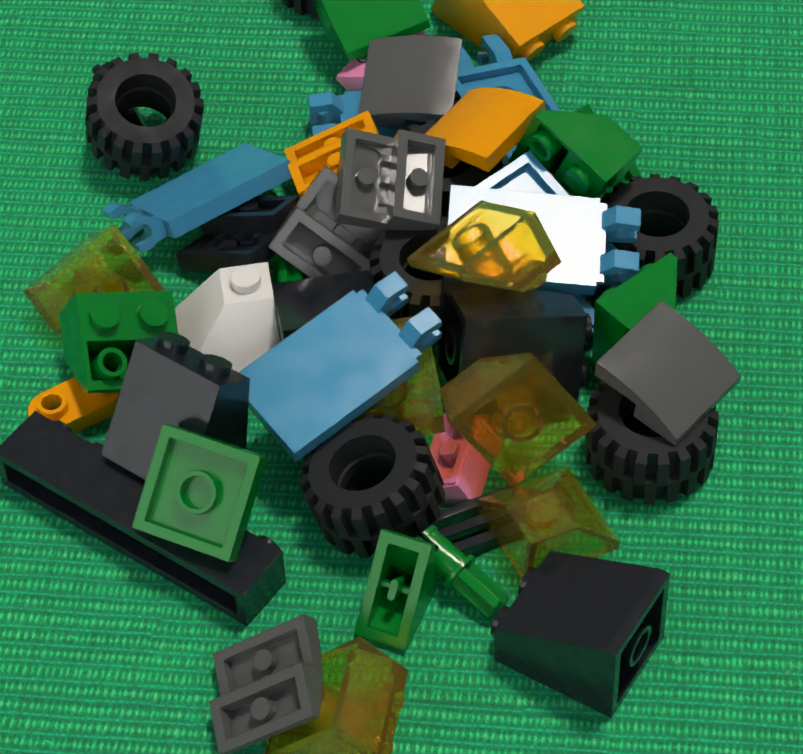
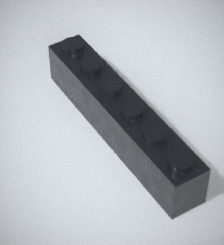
[0,411,286,626]

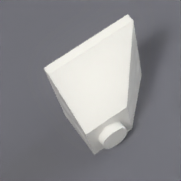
[175,262,280,372]

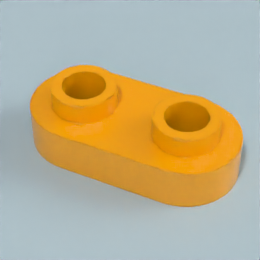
[28,377,120,434]

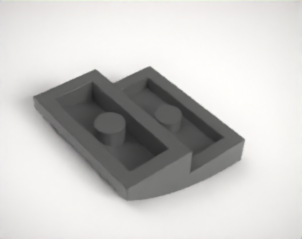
[359,35,462,129]
[334,127,446,231]
[268,165,387,278]
[594,300,740,446]
[209,614,322,754]

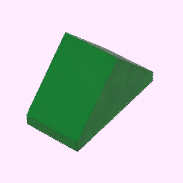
[354,529,436,651]

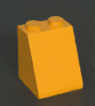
[431,0,585,62]

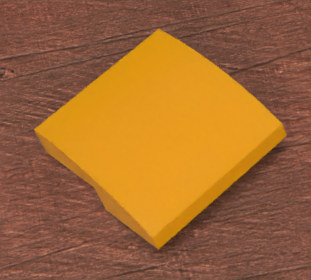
[425,87,545,172]
[284,110,379,197]

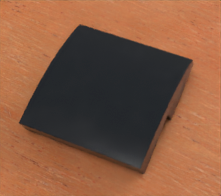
[176,195,300,272]

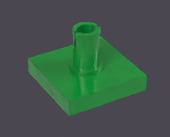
[132,424,268,562]

